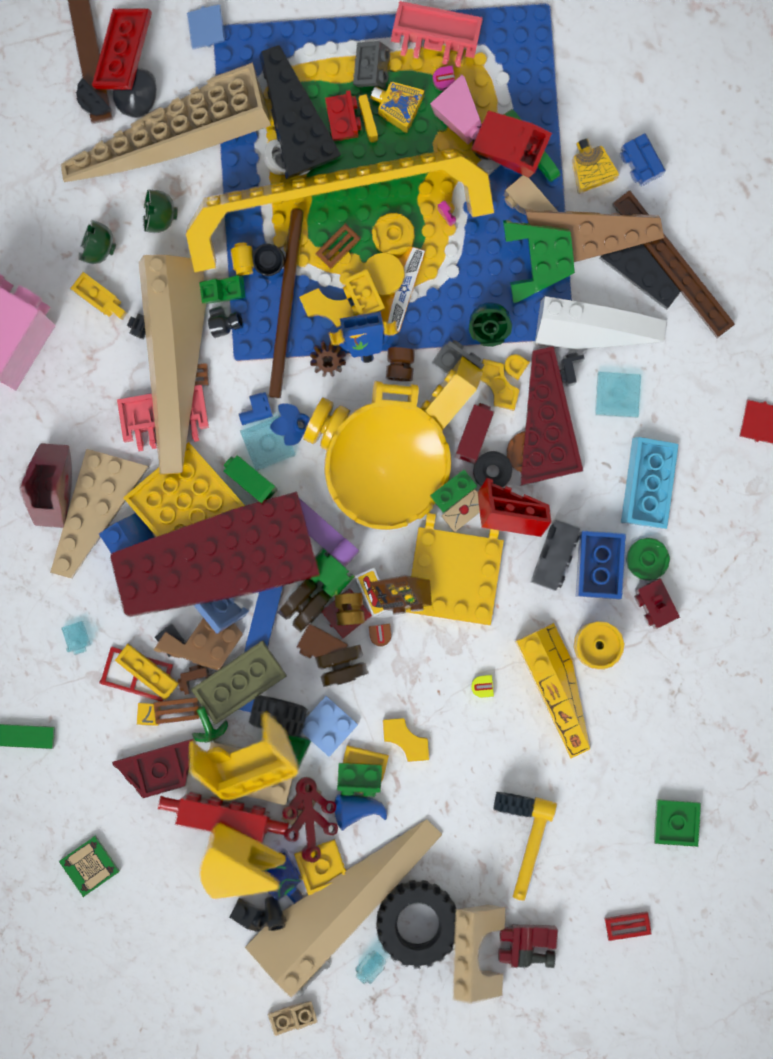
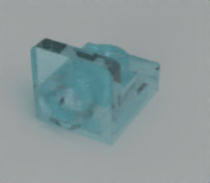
[61,621,91,655]

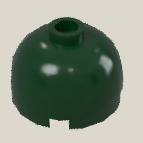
[143,189,178,233]
[78,219,116,264]
[469,302,512,347]

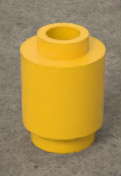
[231,242,254,276]

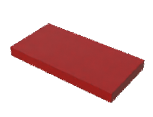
[92,8,152,90]

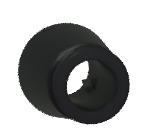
[264,896,287,931]

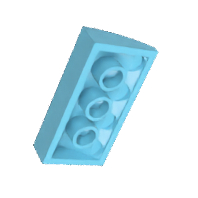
[621,437,679,529]

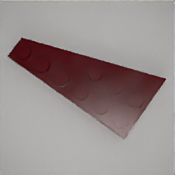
[520,346,583,486]

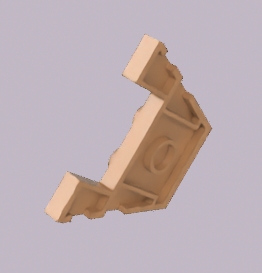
[153,618,243,670]

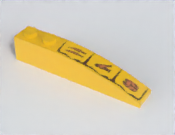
[515,623,590,759]

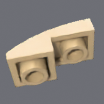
[267,1001,318,1036]

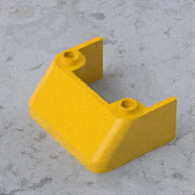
[189,713,298,800]

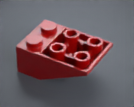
[471,110,552,178]

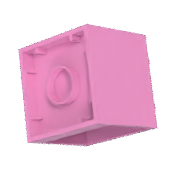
[0,274,56,391]

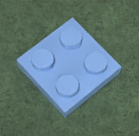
[302,696,358,757]

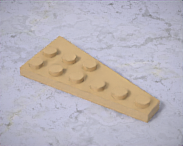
[50,449,149,579]

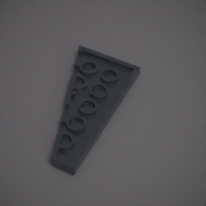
[259,45,341,180]

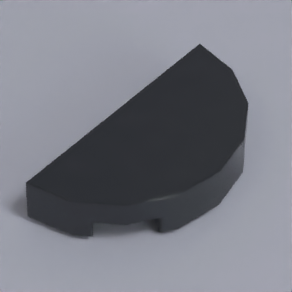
[76,78,112,116]

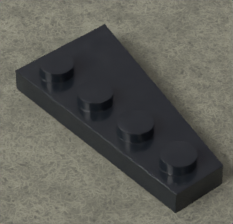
[599,244,681,310]

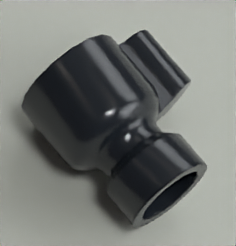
[208,306,243,338]

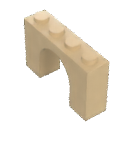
[453,905,505,1003]

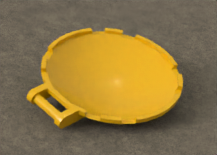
[324,381,451,530]

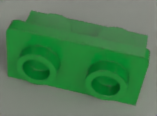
[337,763,382,797]

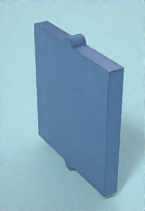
[187,4,225,50]

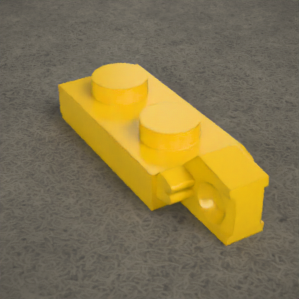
[70,272,127,320]

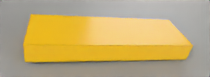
[114,643,178,701]

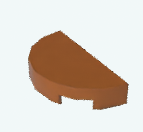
[506,431,525,472]

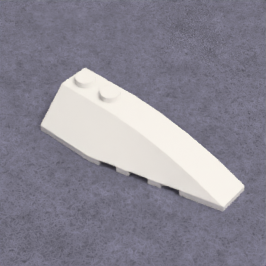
[535,296,666,350]

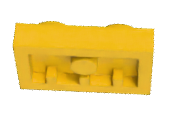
[342,269,385,316]

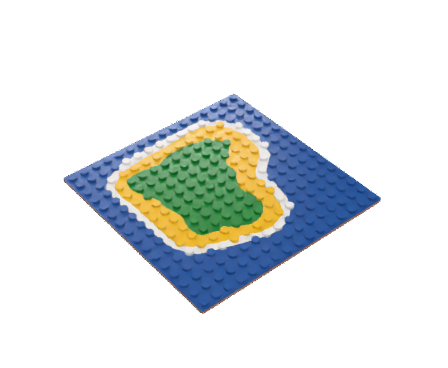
[214,4,572,361]

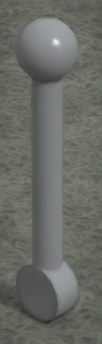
[296,960,330,996]

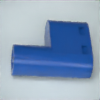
[238,392,273,425]

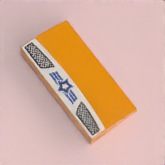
[380,246,425,333]

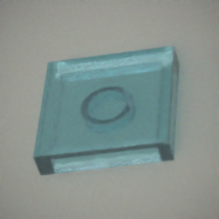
[595,372,641,418]
[240,415,296,471]

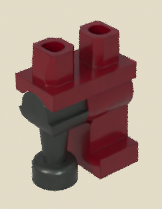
[498,924,558,968]

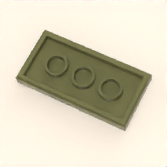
[191,640,287,725]

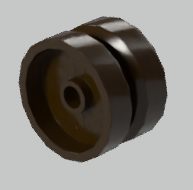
[278,578,332,633]
[315,644,369,687]

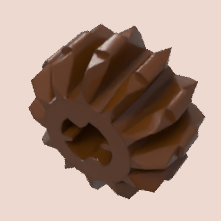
[310,341,346,377]

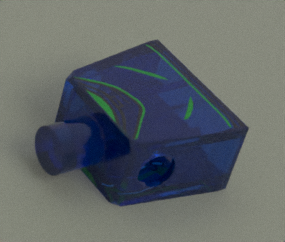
[262,848,304,904]

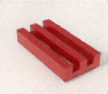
[604,912,652,941]

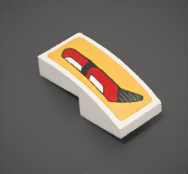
[355,568,389,618]

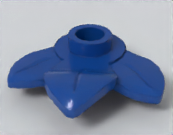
[270,403,310,446]

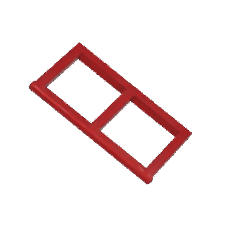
[99,647,173,701]

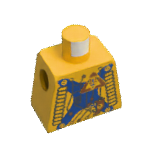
[370,82,424,133]

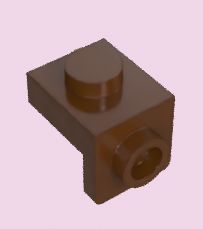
[178,665,209,695]

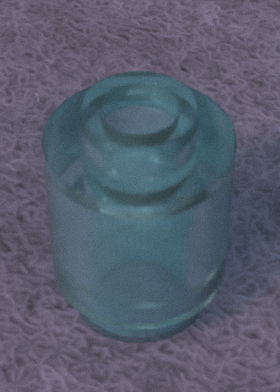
[355,950,387,984]

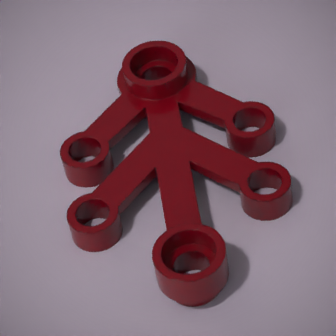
[282,777,338,863]

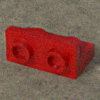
[325,90,361,142]

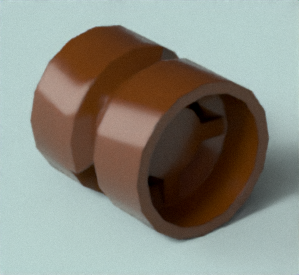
[385,347,415,382]

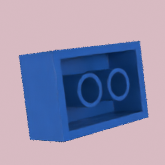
[576,531,626,599]

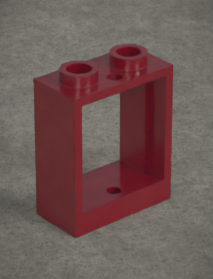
[455,403,494,464]

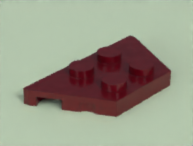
[112,738,194,798]

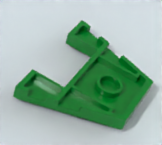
[503,220,575,303]

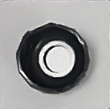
[252,243,285,277]

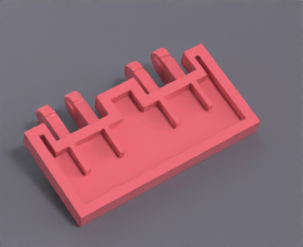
[117,385,209,451]

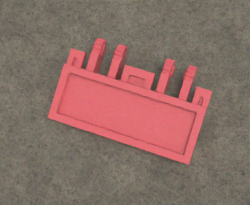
[391,1,483,67]

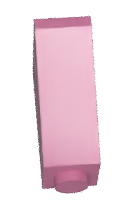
[430,75,482,144]

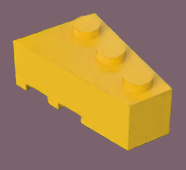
[420,356,483,430]

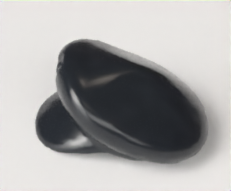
[113,68,157,118]

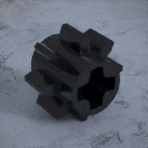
[127,313,146,340]

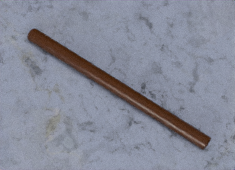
[268,208,304,398]

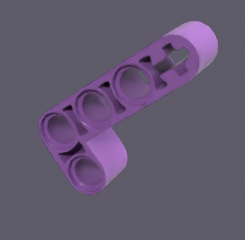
[299,498,360,567]

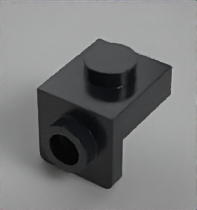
[559,352,585,387]
[229,898,265,932]

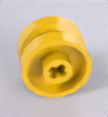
[303,397,351,451]
[573,622,624,670]

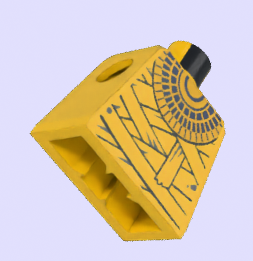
[572,138,619,194]

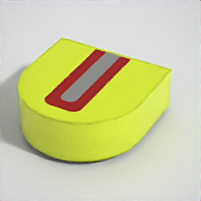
[471,675,494,698]

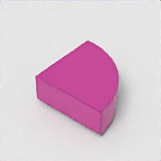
[437,201,456,227]

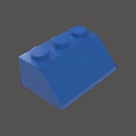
[99,513,155,554]

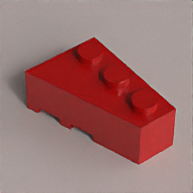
[477,478,552,537]

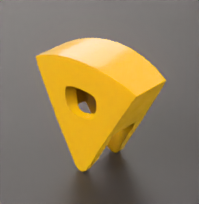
[200,824,286,899]

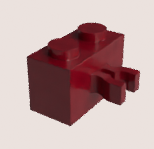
[634,578,680,629]

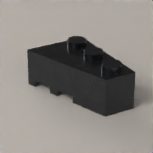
[530,519,580,591]

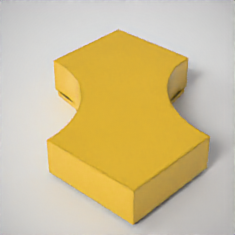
[299,288,355,328]
[480,359,520,411]
[383,718,429,762]

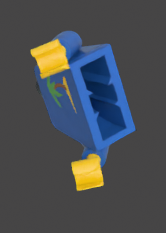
[329,312,397,363]

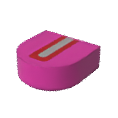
[433,66,455,90]

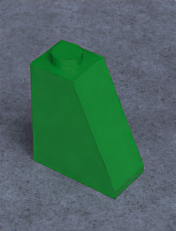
[223,455,278,503]

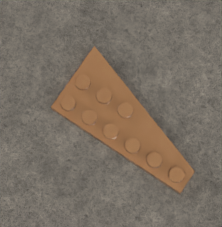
[525,209,664,262]

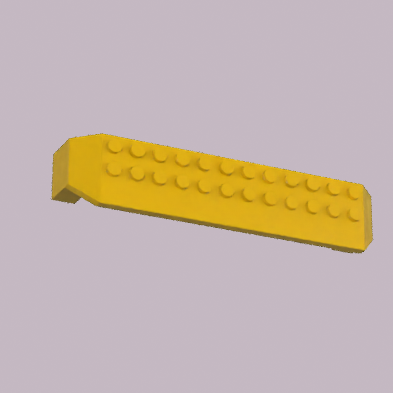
[186,148,494,272]

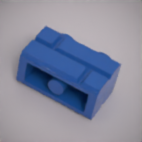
[620,133,666,186]

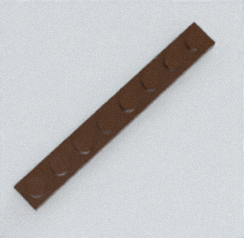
[612,190,735,338]

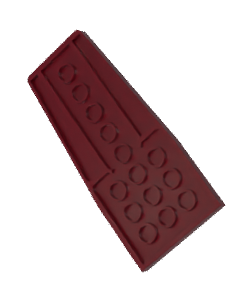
[110,492,320,617]

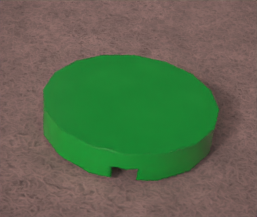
[626,538,670,581]

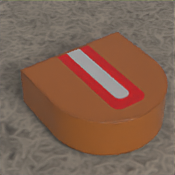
[369,624,391,646]

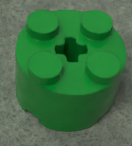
[311,548,355,597]

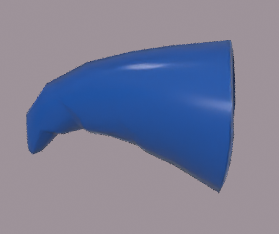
[335,794,387,831]

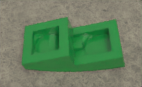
[199,275,246,304]

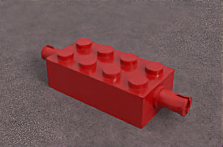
[158,792,289,843]

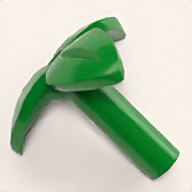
[192,706,228,743]

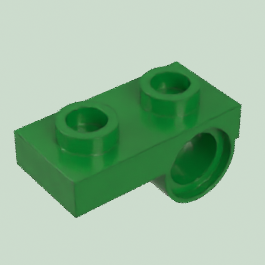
[430,470,477,513]

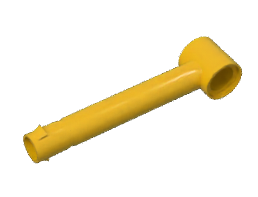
[512,797,557,901]

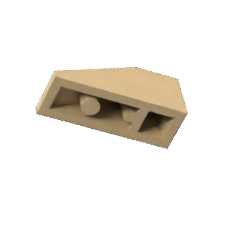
[504,175,558,215]

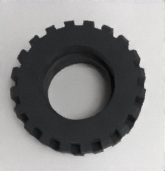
[376,880,457,969]

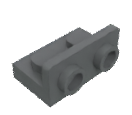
[353,41,390,89]
[432,340,484,374]

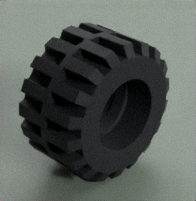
[249,695,308,737]

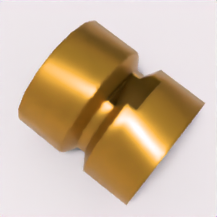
[335,593,365,625]

